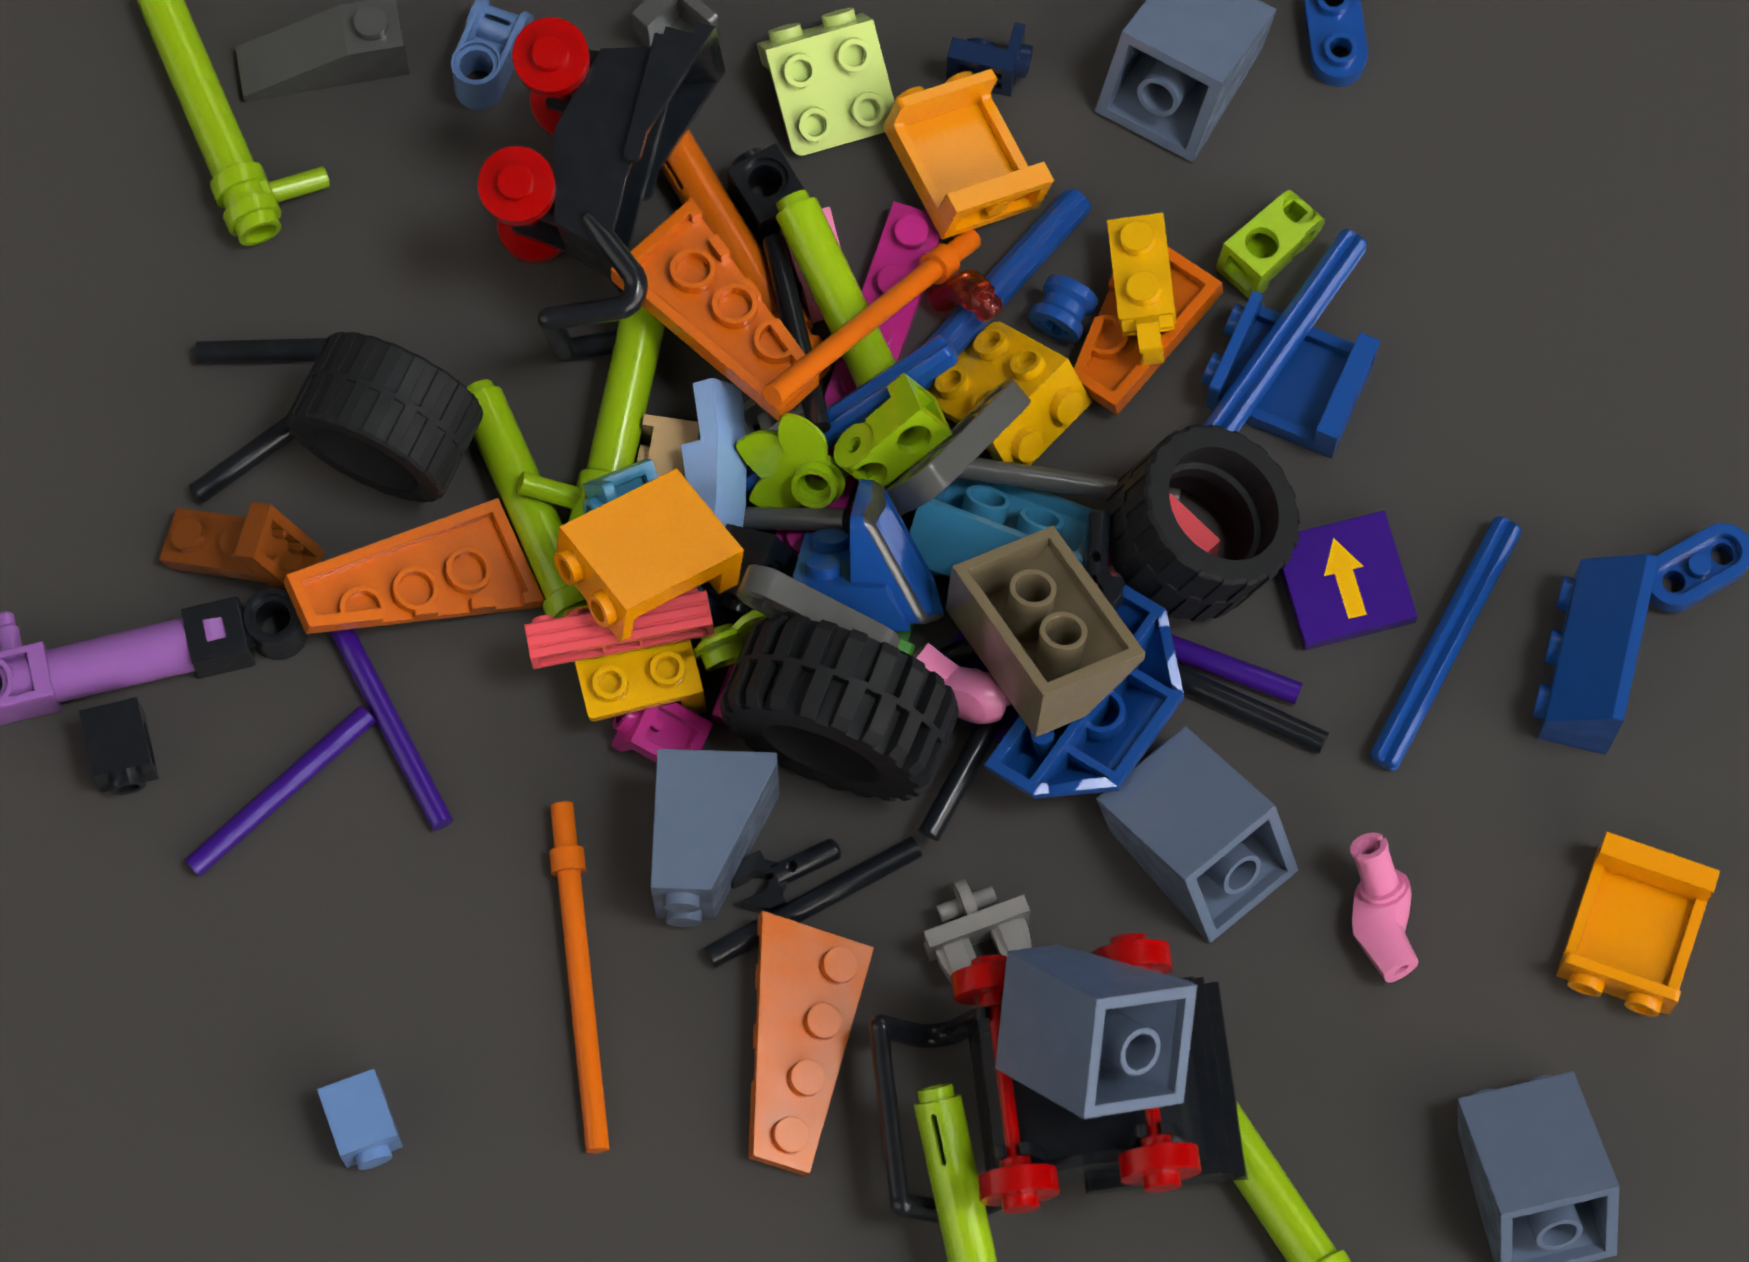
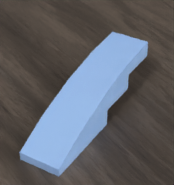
[681,378,747,626]

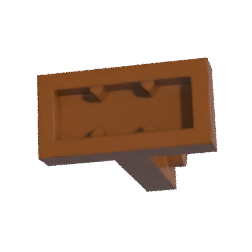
[159,502,325,591]

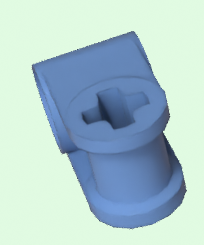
[451,0,534,111]

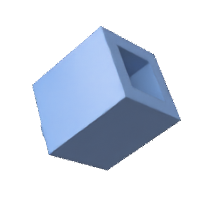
[317,1069,403,1170]

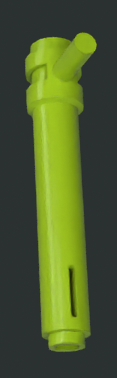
[136,0,330,246]
[776,190,926,477]
[516,306,665,522]
[467,379,587,666]
[913,1083,997,1262]
[1233,1100,1352,1262]

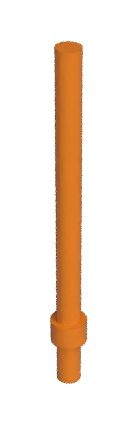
[762,230,981,406]
[549,801,610,1153]

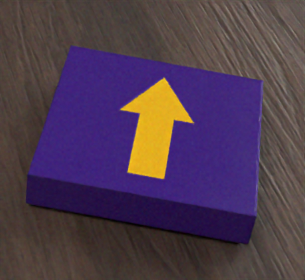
[1280,510,1418,650]

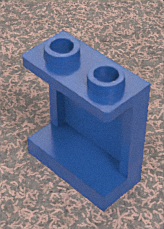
[1201,290,1381,459]

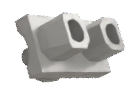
[923,878,1032,984]

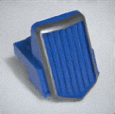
[793,479,944,632]

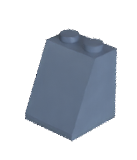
[1095,0,1277,163]
[1096,726,1299,943]
[651,749,779,927]
[995,944,1197,1119]
[1458,1071,1619,1262]

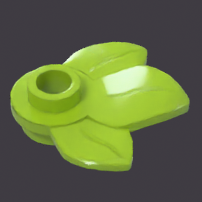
[736,413,846,508]
[693,609,770,671]

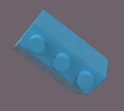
[909,478,1095,577]

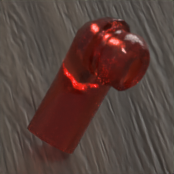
[928,269,1003,322]

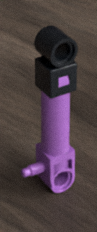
[0,588,308,726]

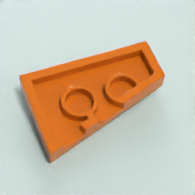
[1074,247,1223,416]

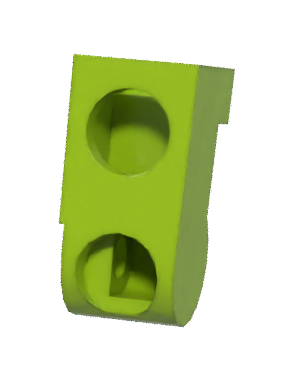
[1215,190,1325,299]
[833,373,952,487]

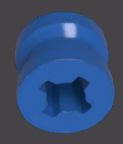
[1028,274,1099,344]

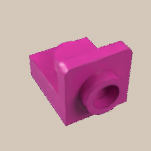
[611,702,714,763]

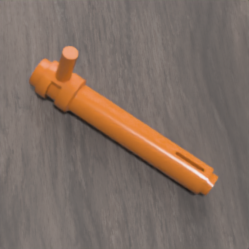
[662,128,831,380]

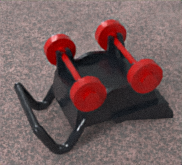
[478,17,726,361]
[869,933,1248,1224]

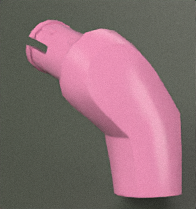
[912,643,1012,724]
[1350,832,1419,983]

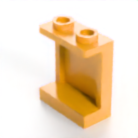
[883,69,1054,240]
[554,468,744,642]
[1556,831,1720,1017]

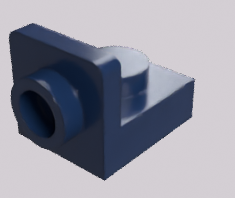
[946,22,1033,97]

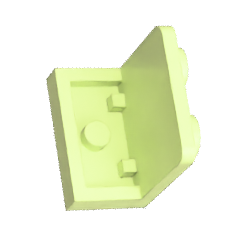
[756,8,894,156]

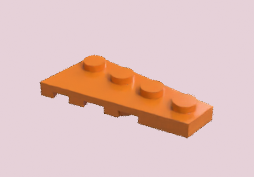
[611,197,819,422]
[283,498,545,634]
[748,911,874,1177]

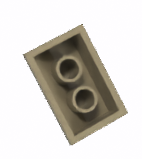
[945,525,1146,738]

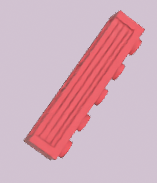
[524,588,715,669]

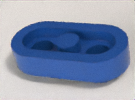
[1303,0,1368,87]
[1650,523,1749,613]

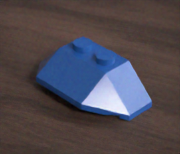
[984,585,1184,799]

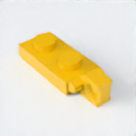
[1107,213,1177,366]

